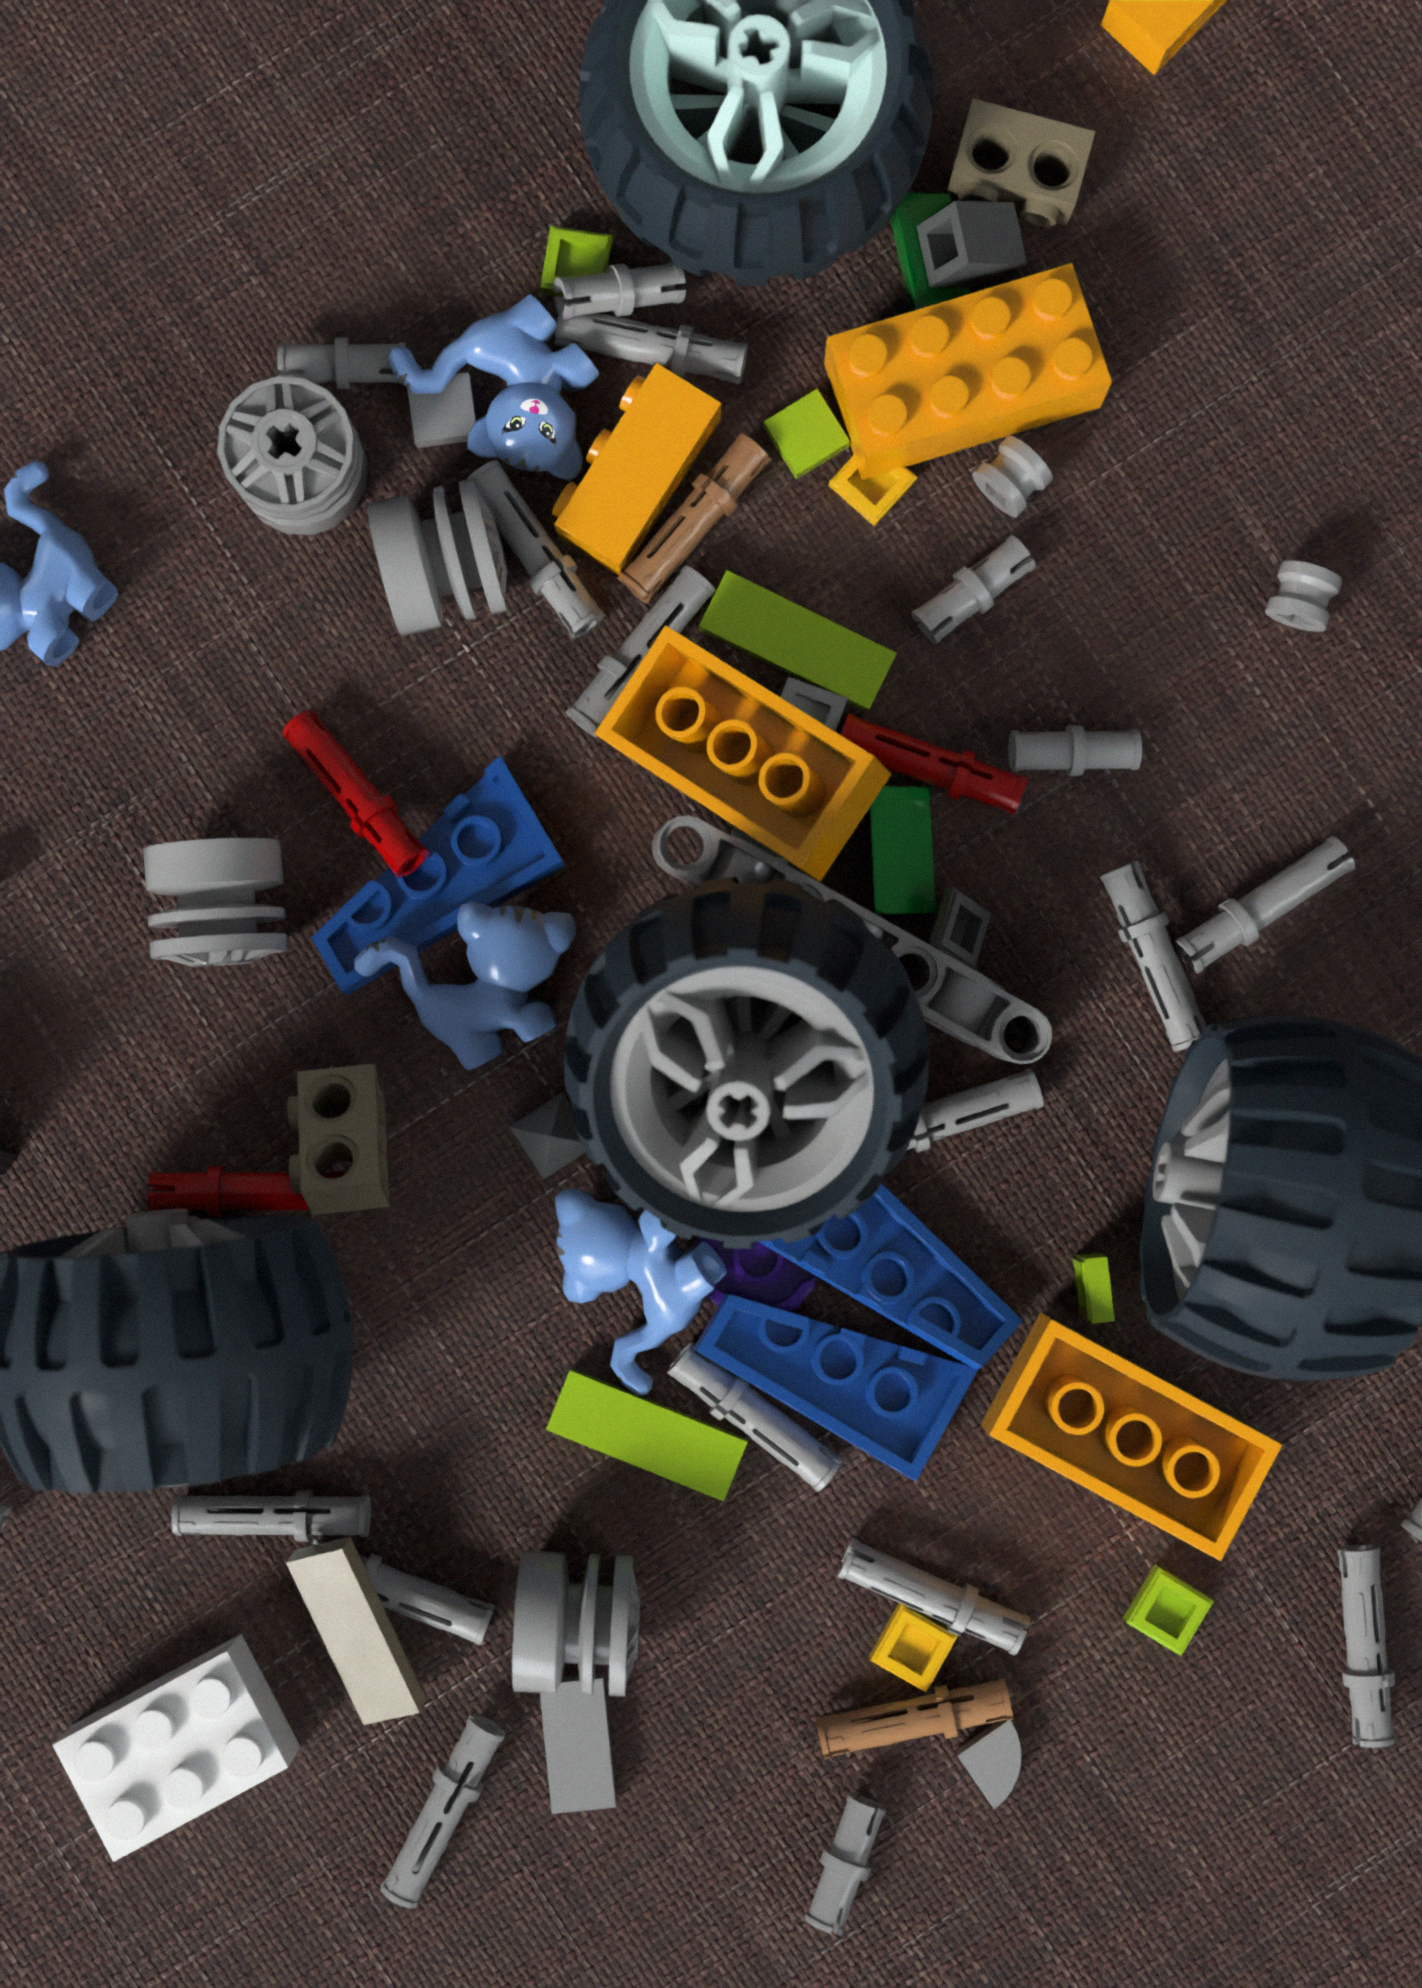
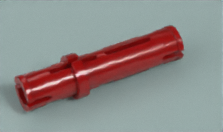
[282,709,430,878]
[840,713,1028,816]
[148,1166,345,1217]

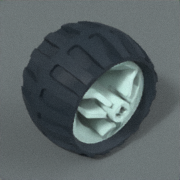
[579,0,934,286]

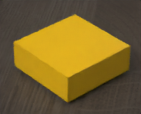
[828,455,918,527]
[869,1603,958,1692]

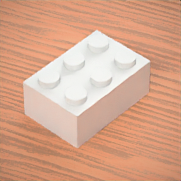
[53,1634,301,1862]

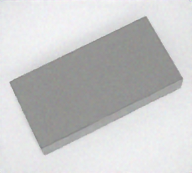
[540,1673,617,1814]

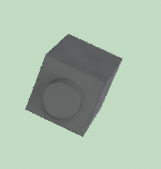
[916,201,1027,288]

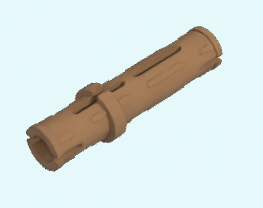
[617,433,771,605]
[816,1677,1014,1759]

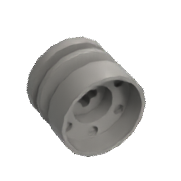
[217,376,368,535]
[367,478,508,636]
[143,838,288,967]
[512,1551,641,1697]

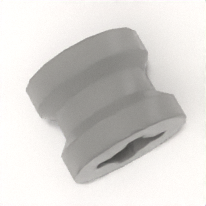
[972,436,1053,518]
[1265,560,1343,632]

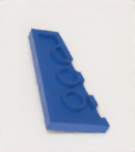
[311,755,565,995]
[759,1183,1023,1370]
[693,1293,979,1481]

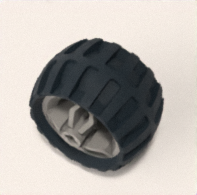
[564,877,929,1249]
[1139,1015,1422,1381]
[0,1209,353,1494]

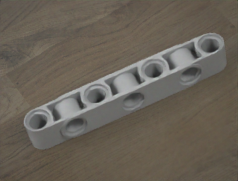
[652,815,1052,1064]

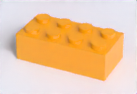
[824,263,1112,480]
[594,625,891,883]
[980,1312,1282,1561]

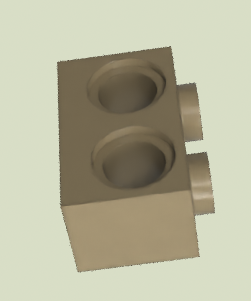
[946,98,1096,227]
[287,1064,389,1215]

